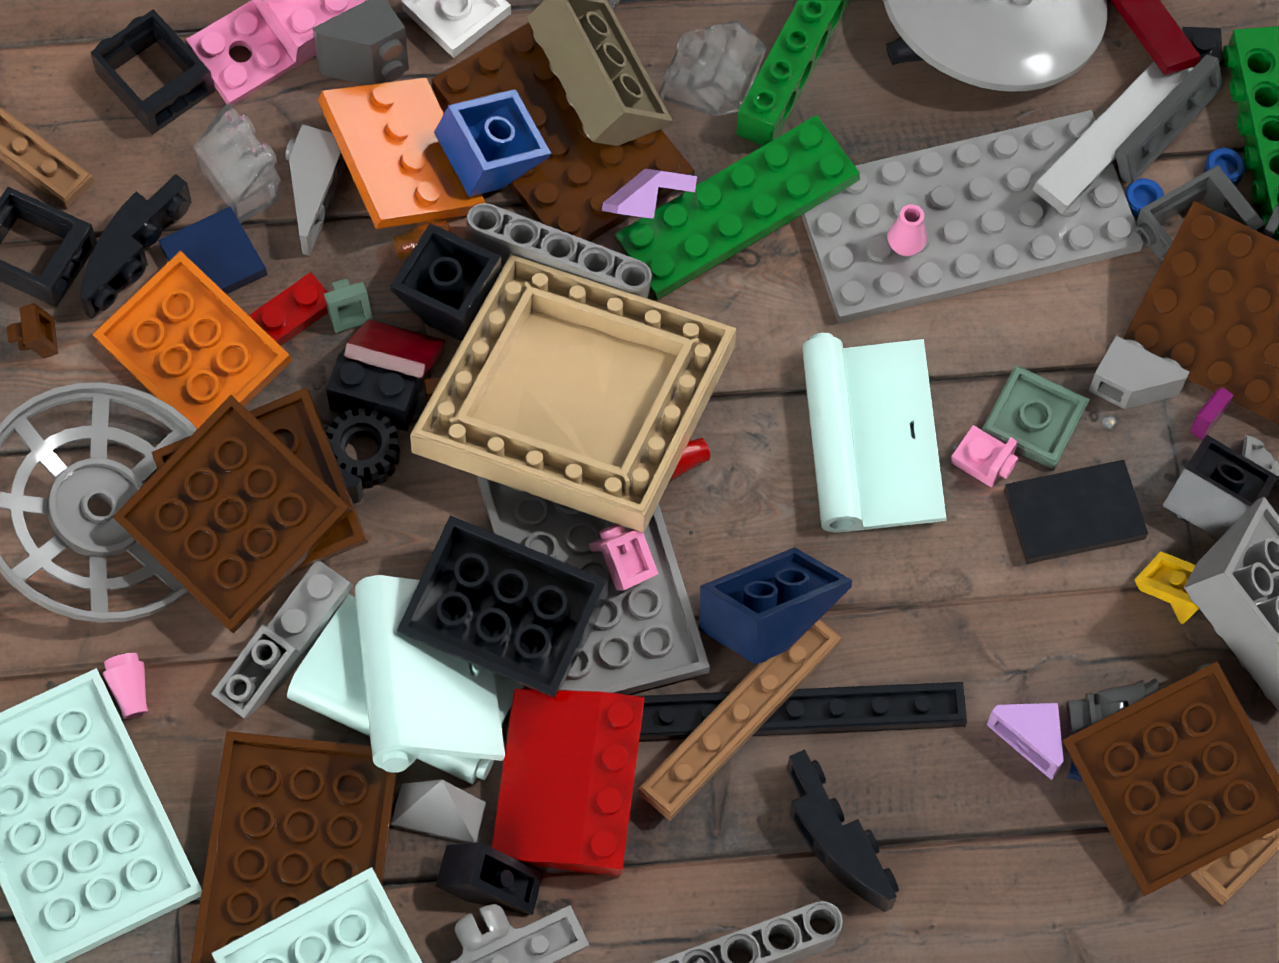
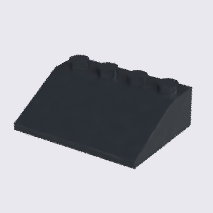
[397,515,609,698]

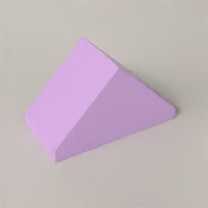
[986,703,1064,780]

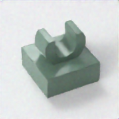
[324,278,374,333]

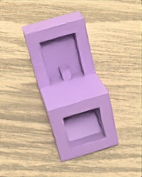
[602,169,697,219]

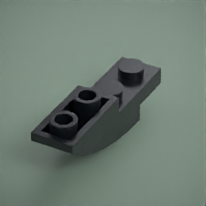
[80,174,192,319]
[786,749,899,912]

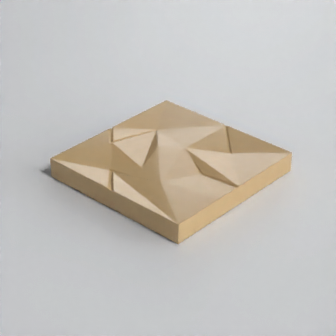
[410,254,736,533]

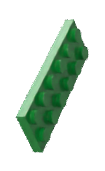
[615,115,860,300]

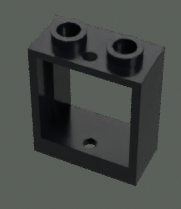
[90,9,215,135]
[0,187,97,307]

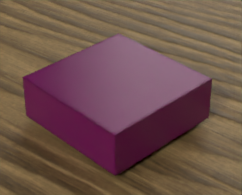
[1191,387,1234,440]

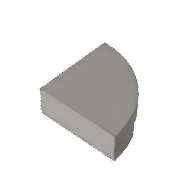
[1241,435,1279,485]

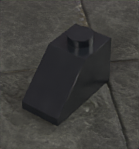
[436,842,543,915]

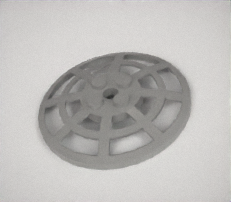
[0,383,197,623]

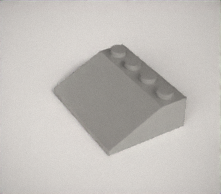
[1184,497,1279,711]

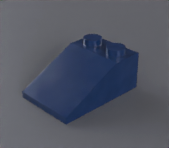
[699,547,852,665]

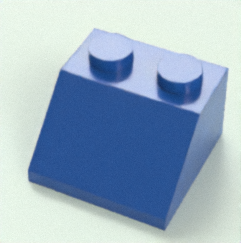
[434,89,551,197]

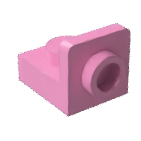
[950,425,1019,488]
[589,524,659,591]

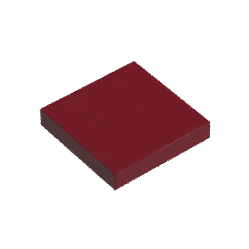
[344,319,445,378]

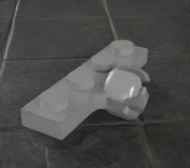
[450,904,590,963]

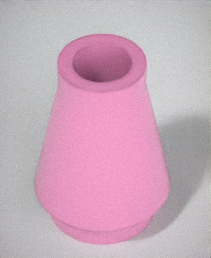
[887,204,927,256]
[102,653,148,719]

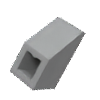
[1088,336,1189,409]

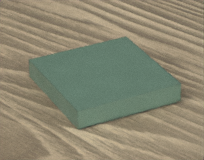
[982,365,1090,470]

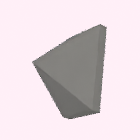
[391,780,486,843]

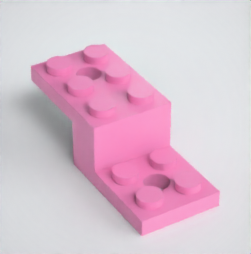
[185,0,367,108]

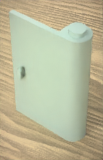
[802,333,946,533]
[355,575,505,773]
[287,594,526,784]

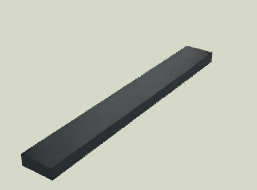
[639,682,967,741]

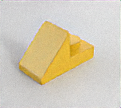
[1134,551,1199,624]

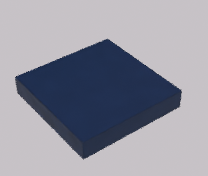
[158,206,267,294]

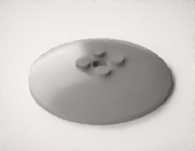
[883,0,1107,92]

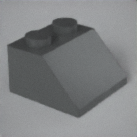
[312,0,409,85]

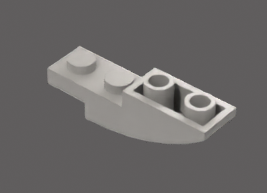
[211,561,354,719]

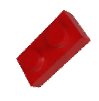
[249,272,328,346]

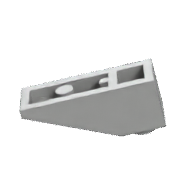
[285,124,347,256]

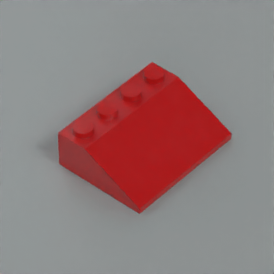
[492,688,645,877]

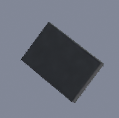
[1004,460,1148,564]

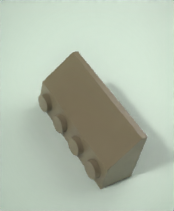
[527,0,673,146]

